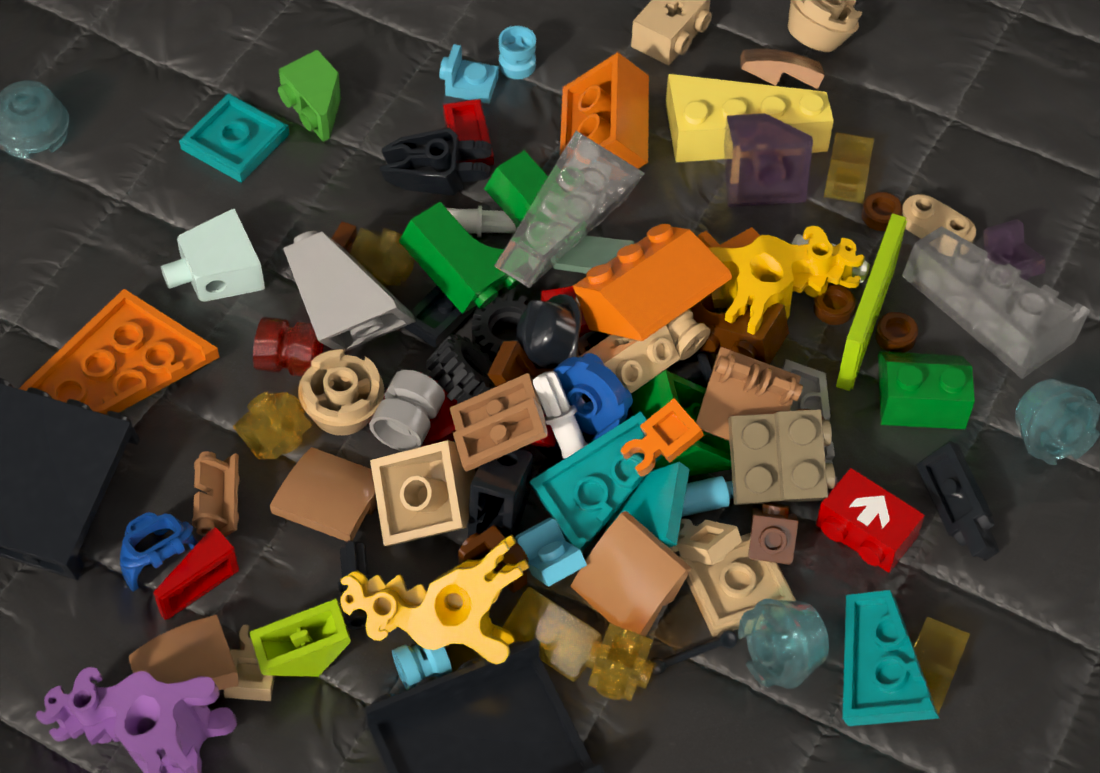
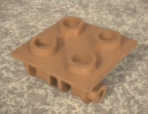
[696,347,803,441]

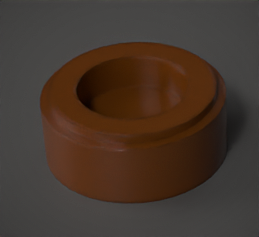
[862,192,903,231]
[813,284,856,325]
[875,312,918,353]

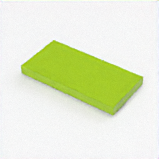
[836,213,907,391]

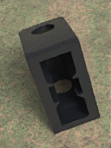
[468,445,534,538]

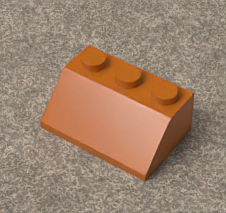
[559,52,649,180]
[573,224,732,341]

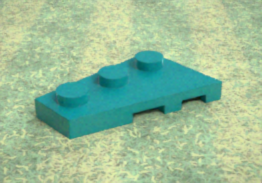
[530,412,662,553]
[842,590,939,726]

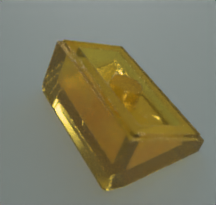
[502,587,602,682]

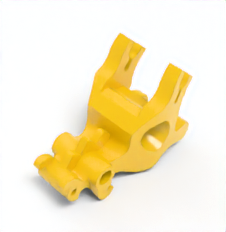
[708,226,864,335]
[341,535,530,664]

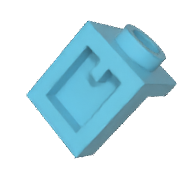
[440,44,499,104]
[515,518,587,587]

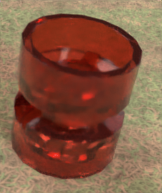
[253,316,324,377]

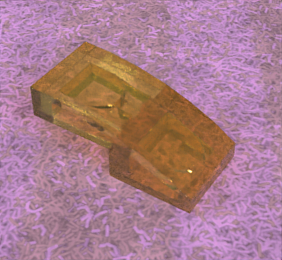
[824,132,874,204]
[914,617,970,714]

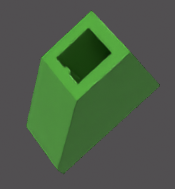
[278,50,341,142]

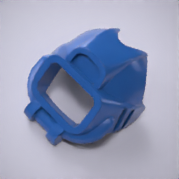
[120,512,198,592]

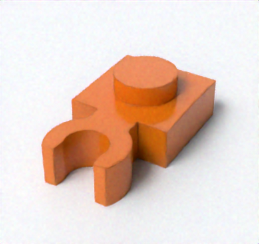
[621,399,704,477]

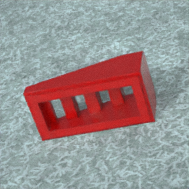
[153,527,239,620]

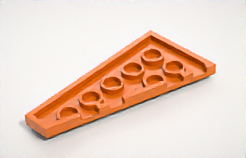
[19,289,220,415]

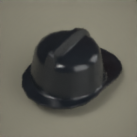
[516,294,582,369]

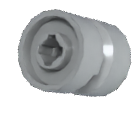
[369,370,445,452]

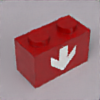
[816,468,925,573]

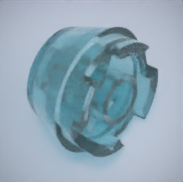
[0,81,69,159]
[1015,379,1100,465]
[738,599,829,689]

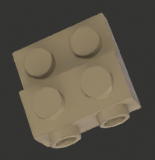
[728,410,835,505]

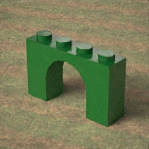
[399,150,587,314]

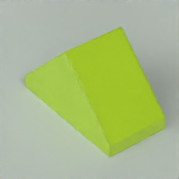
[249,599,351,677]

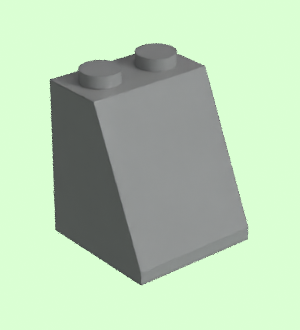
[283,231,416,352]

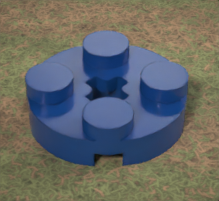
[553,353,633,440]

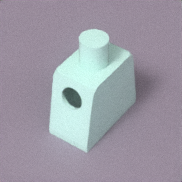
[161,209,265,302]

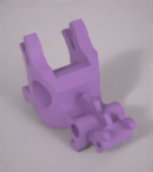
[36,667,237,773]

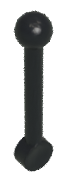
[648,630,737,675]

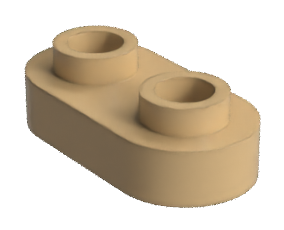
[902,194,976,255]

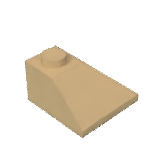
[370,440,475,546]

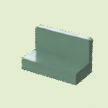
[550,235,635,276]

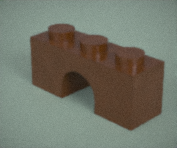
[689,294,789,365]

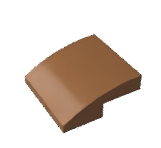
[740,49,825,89]
[450,373,547,472]
[270,447,377,541]
[570,511,691,644]
[128,615,239,690]

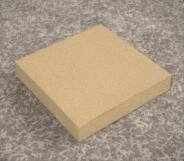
[679,533,797,638]

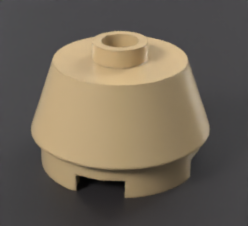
[788,0,862,52]
[298,349,384,435]

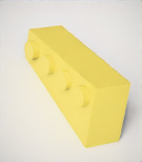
[665,74,834,162]

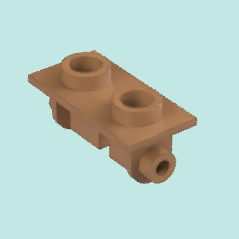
[192,451,240,537]

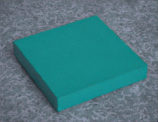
[179,93,290,183]
[605,462,689,548]

